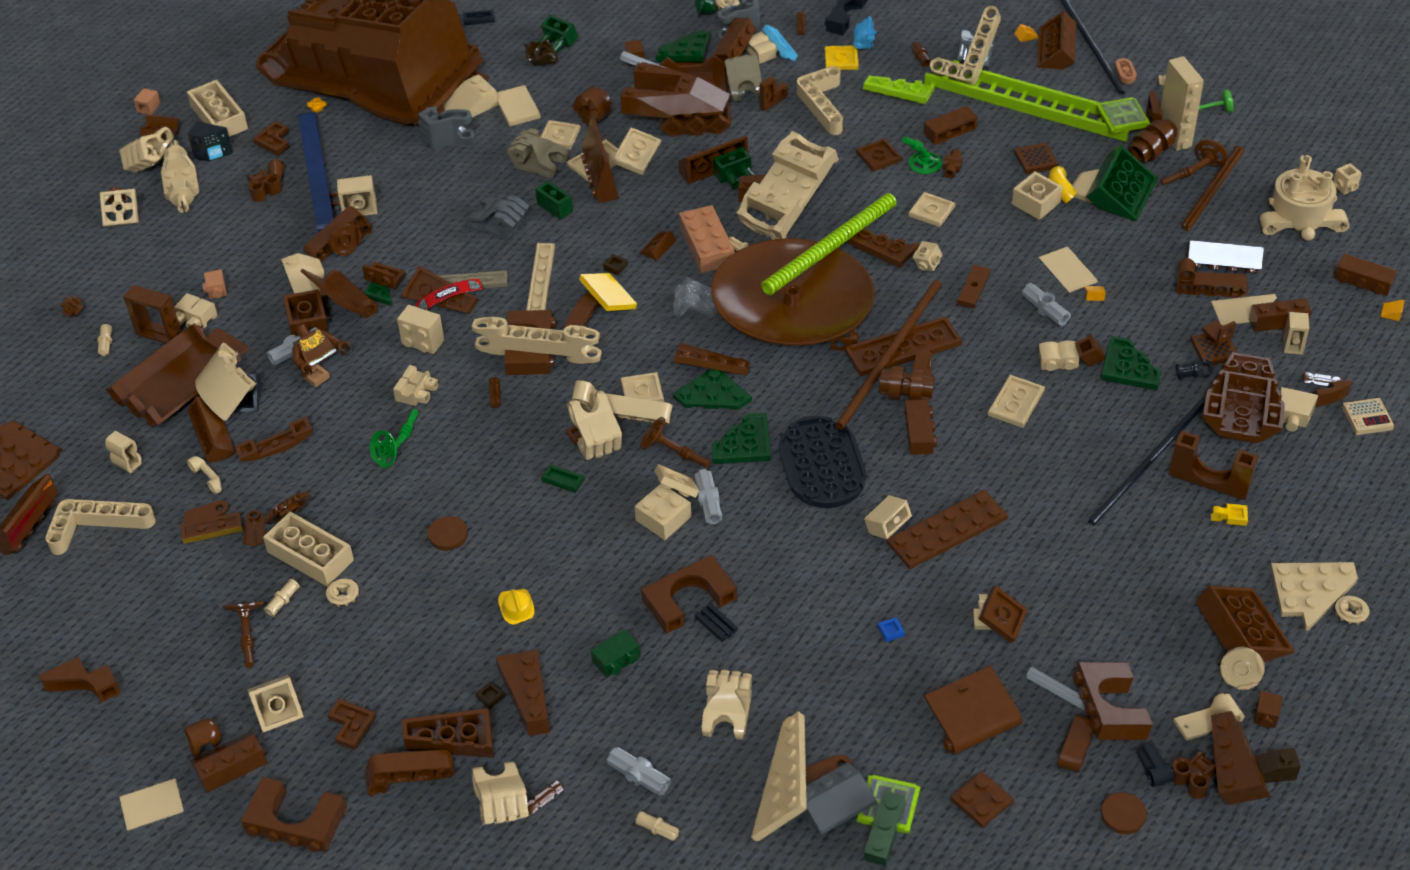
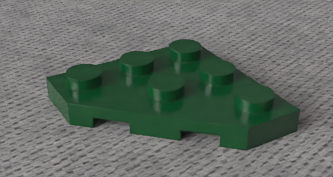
[655,30,711,62]
[1101,336,1161,390]
[672,369,752,410]
[712,413,771,464]

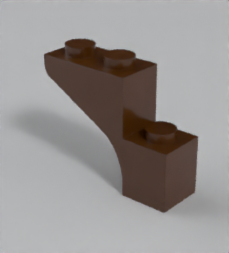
[38,657,120,703]

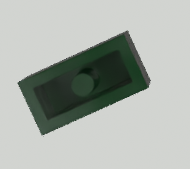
[535,180,573,220]
[591,629,640,678]

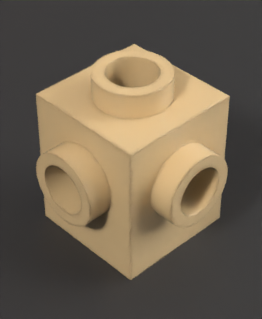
[1333,163,1362,195]
[913,241,943,271]

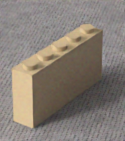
[1159,56,1204,151]

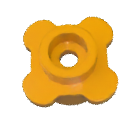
[307,98,327,112]

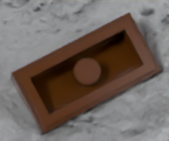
[640,231,677,261]

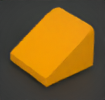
[1014,24,1038,42]
[1085,286,1106,301]
[1381,300,1404,321]

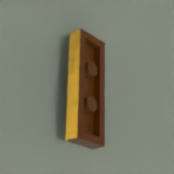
[180,512,243,544]

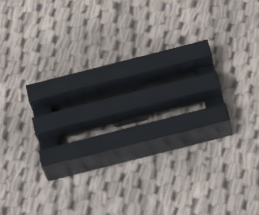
[463,9,495,26]
[695,603,737,642]

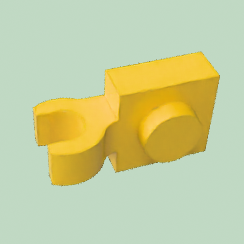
[1210,504,1248,526]

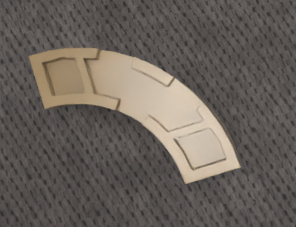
[195,342,257,421]

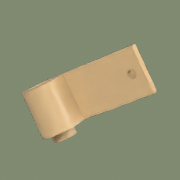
[1173,693,1244,741]

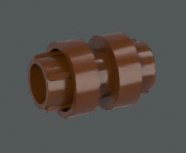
[1130,119,1177,163]
[879,365,935,400]

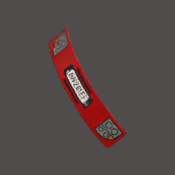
[416,279,483,310]

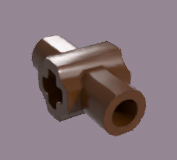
[943,149,963,178]

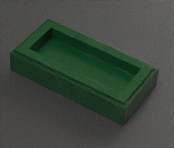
[541,465,585,493]

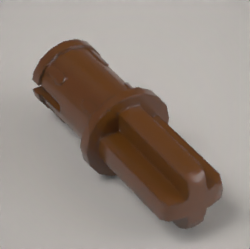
[911,41,931,67]

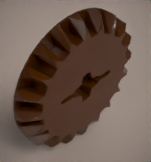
[264,492,311,525]

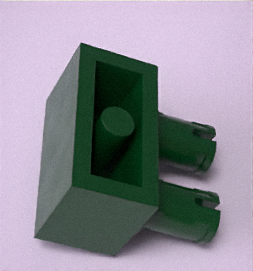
[538,14,579,53]
[713,147,755,189]

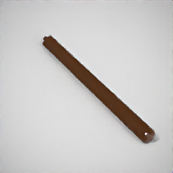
[1181,145,1244,231]

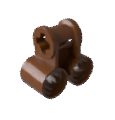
[247,169,282,202]
[1172,751,1216,799]

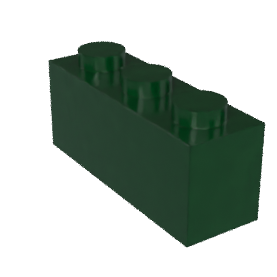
[864,790,906,867]

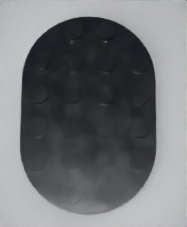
[779,416,866,508]

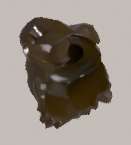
[524,39,558,66]

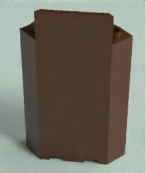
[659,54,731,137]
[106,323,250,427]

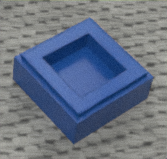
[877,617,905,642]

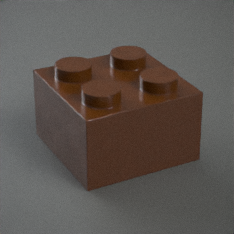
[283,289,328,336]

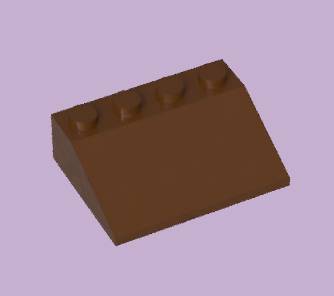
[581,117,619,203]
[1196,585,1295,662]

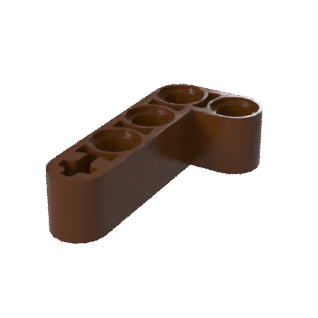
[303,206,372,261]
[1176,258,1248,298]
[364,750,455,797]

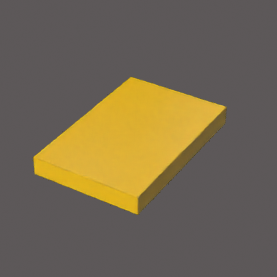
[579,273,637,311]

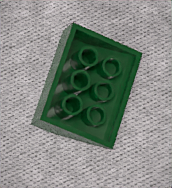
[1086,145,1158,221]

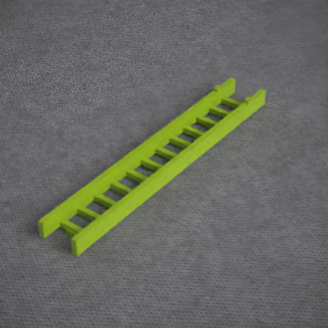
[924,57,1138,142]

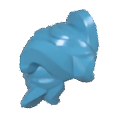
[853,16,876,49]

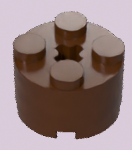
[572,86,612,125]

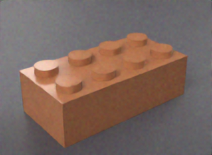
[679,205,734,273]

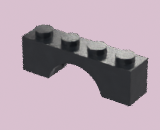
[824,0,868,36]

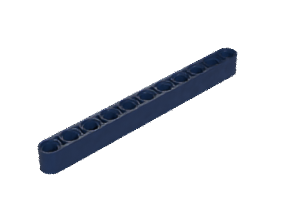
[298,112,334,233]

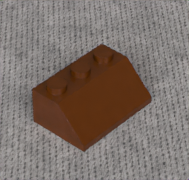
[190,731,267,793]

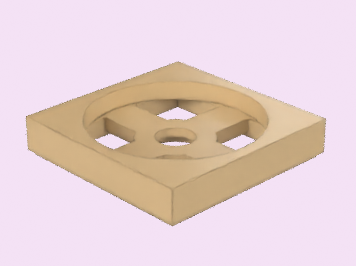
[100,189,139,227]

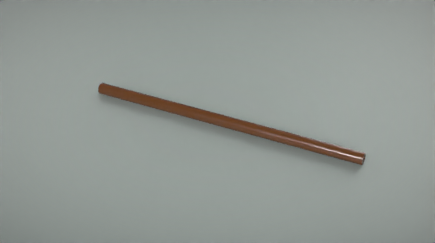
[835,280,941,430]

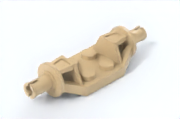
[161,140,199,213]

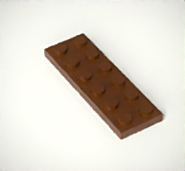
[845,316,962,377]
[887,490,1008,570]

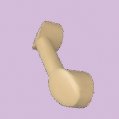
[187,456,222,495]

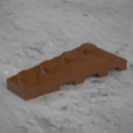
[846,229,920,268]
[400,266,479,314]
[674,343,750,375]

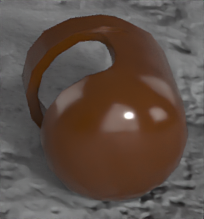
[184,718,221,758]

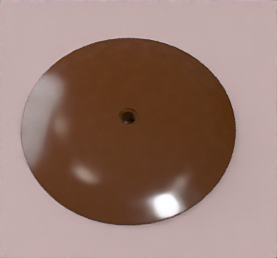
[711,238,874,345]

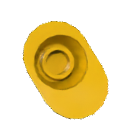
[498,589,535,625]

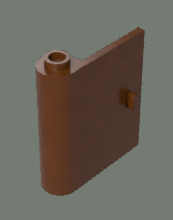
[300,269,378,318]
[924,666,1022,755]

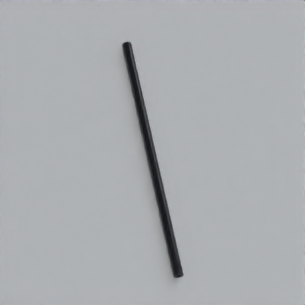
[1060,0,1125,95]
[1088,395,1206,526]

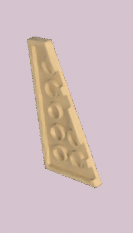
[751,711,807,841]

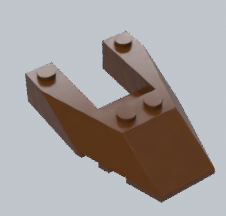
[620,62,730,118]

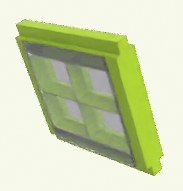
[1097,97,1150,133]
[857,775,921,833]

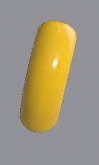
[1048,166,1078,204]

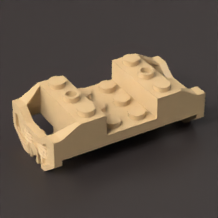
[737,131,839,240]

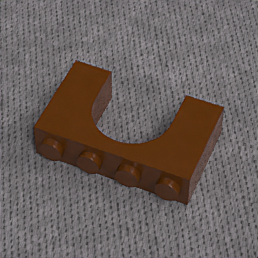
[504,310,556,375]
[1169,430,1259,500]
[641,555,737,634]
[1073,662,1153,740]
[241,777,347,852]

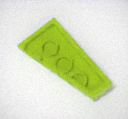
[863,76,936,104]

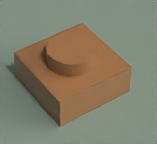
[304,364,330,388]

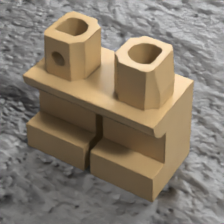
[175,293,218,329]
[393,365,438,406]

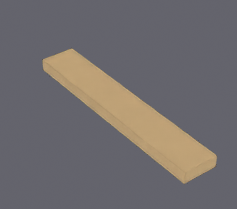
[526,243,555,310]

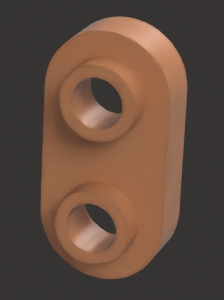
[1115,58,1136,84]

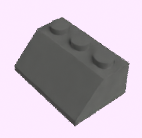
[800,762,877,835]

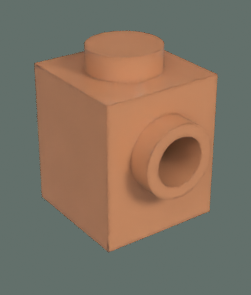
[134,88,161,115]
[202,269,227,299]

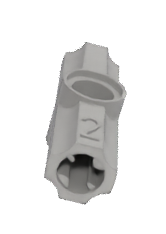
[1022,283,1071,326]
[266,327,317,366]
[695,469,722,524]
[607,747,671,796]

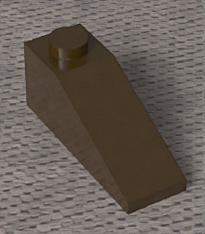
[1255,748,1301,783]

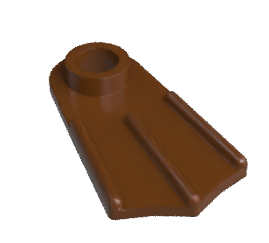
[183,500,229,523]
[243,510,267,546]
[806,755,851,785]

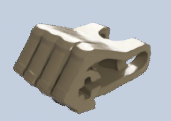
[725,54,762,102]
[507,128,569,178]

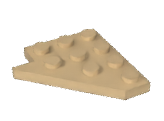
[1270,562,1358,630]

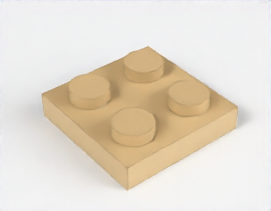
[655,464,699,498]

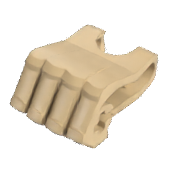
[120,127,173,173]
[567,390,622,460]
[702,670,752,740]
[472,761,529,825]

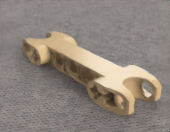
[472,317,602,364]

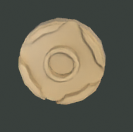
[1220,647,1265,690]

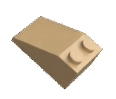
[443,75,498,117]

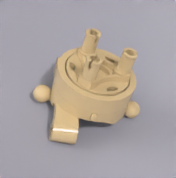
[1259,155,1350,241]

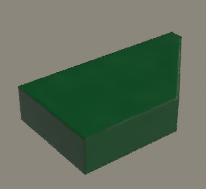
[363,282,393,306]

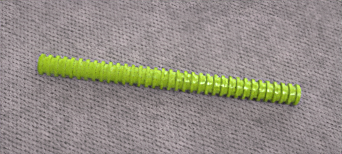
[761,193,896,295]

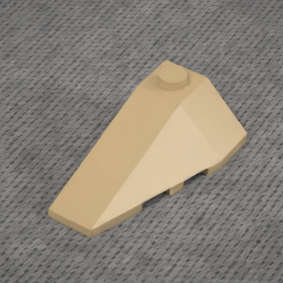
[281,253,325,302]

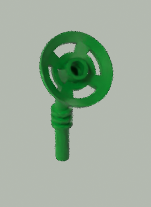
[902,136,942,174]
[370,409,419,468]

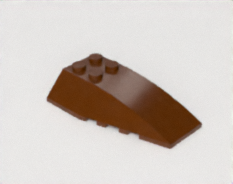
[1203,352,1285,443]

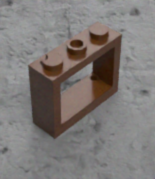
[123,285,182,343]

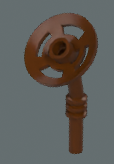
[1161,139,1228,186]
[640,417,711,468]
[223,602,264,668]

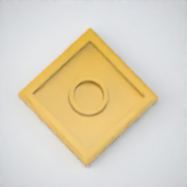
[825,46,858,70]

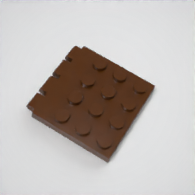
[0,420,62,501]

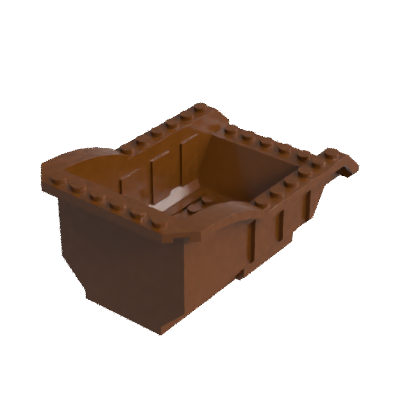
[256,0,483,124]

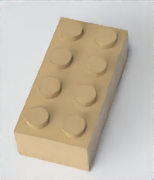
[187,80,248,137]
[263,512,354,587]

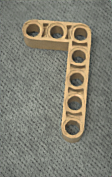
[930,6,1001,85]
[797,66,843,135]
[572,380,673,425]
[46,499,156,555]

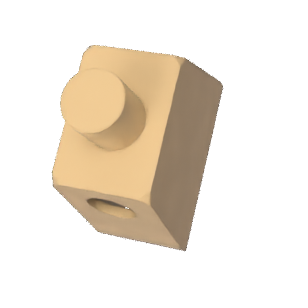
[1281,387,1318,431]

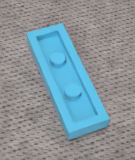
[762,25,798,61]

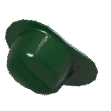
[695,0,716,15]

